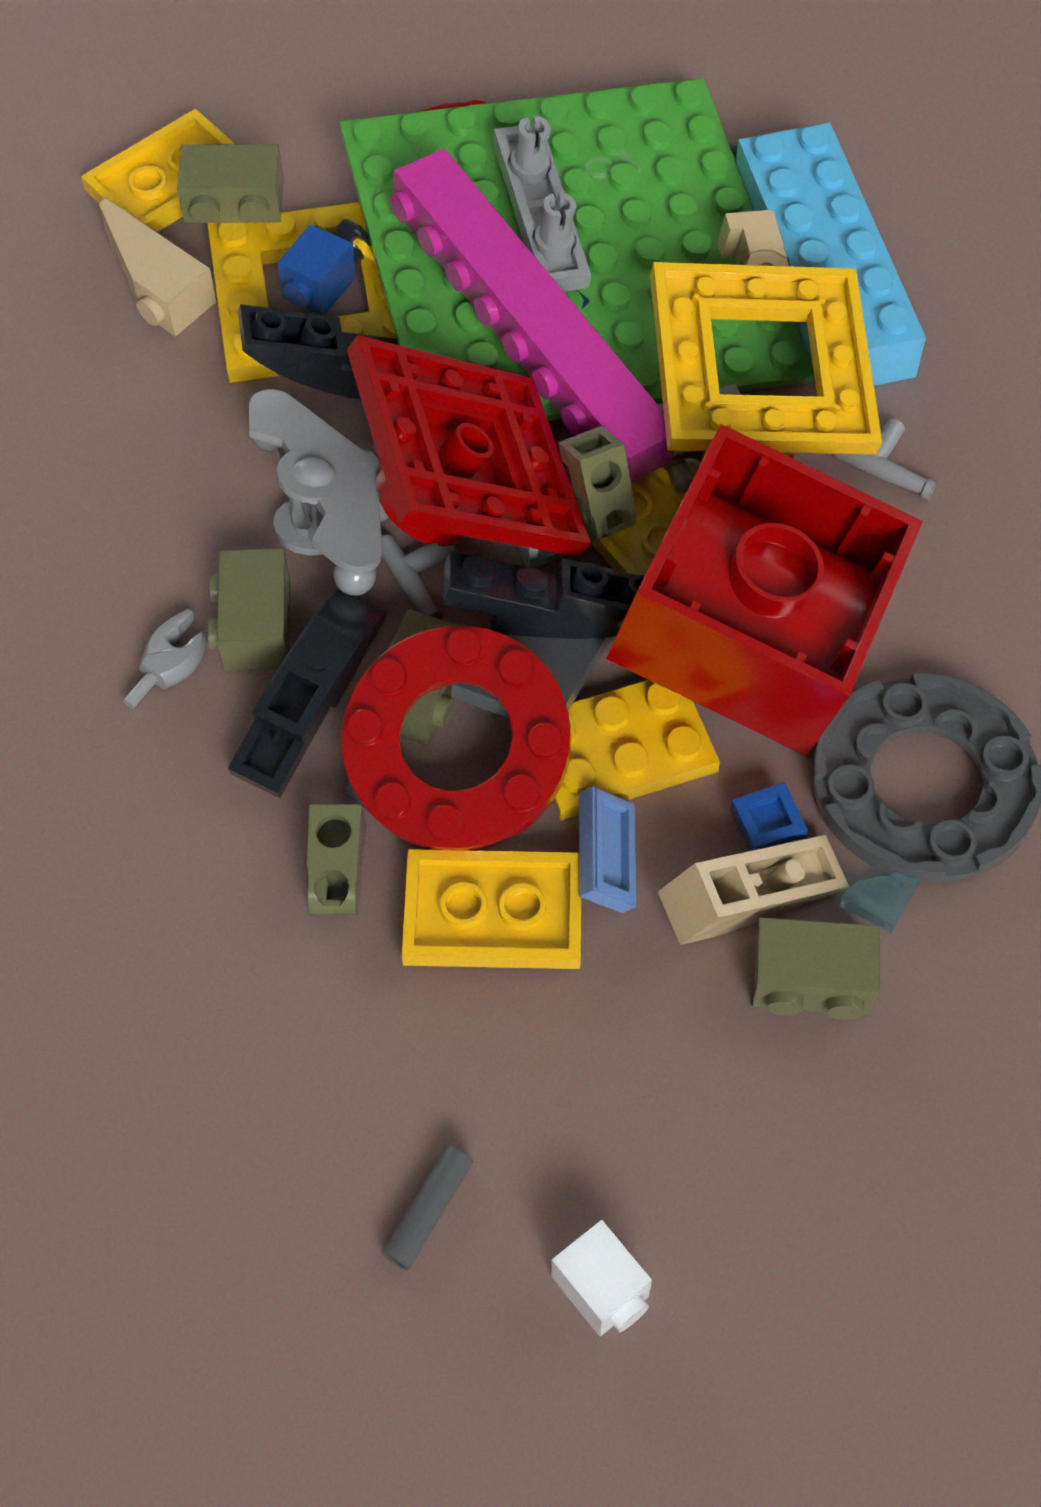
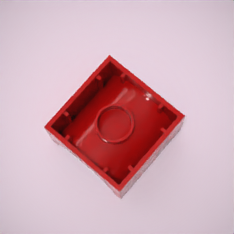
[606,424,923,756]

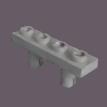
[493,116,591,292]

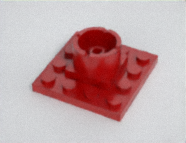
[347,335,591,557]

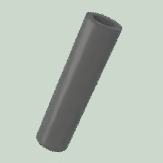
[382,1145,473,1270]

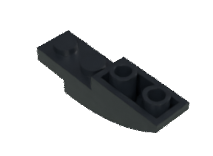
[237,304,398,400]
[443,550,645,639]
[228,589,387,798]

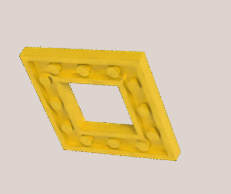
[207,202,396,383]
[650,262,883,455]

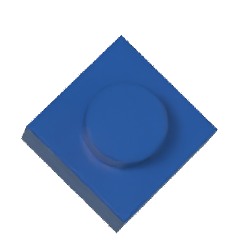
[730,782,808,851]

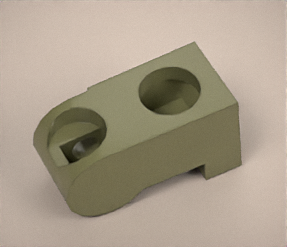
[558,426,636,541]
[306,804,366,915]

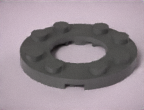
[812,673,1041,882]

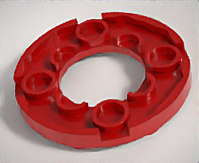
[342,626,572,851]

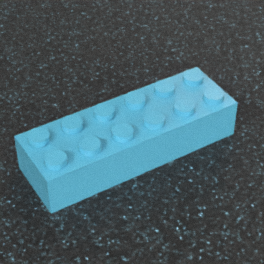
[736,122,926,386]

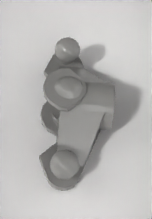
[248,389,388,596]

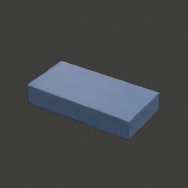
[579,786,636,913]

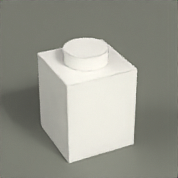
[551,1220,652,1337]

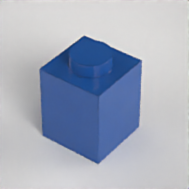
[277,224,356,315]

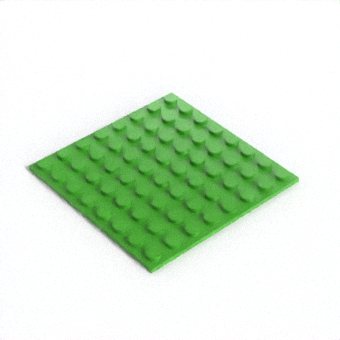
[339,78,815,421]

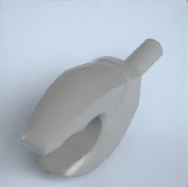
[123,609,207,709]

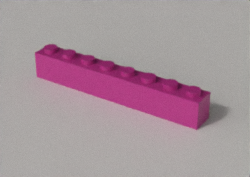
[390,148,674,483]

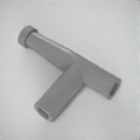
[835,418,937,500]
[381,535,456,620]

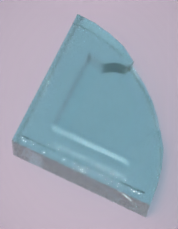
[840,873,921,933]

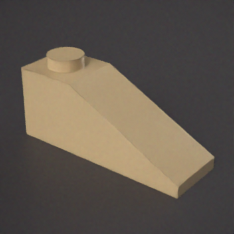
[98,198,217,337]
[658,835,849,945]

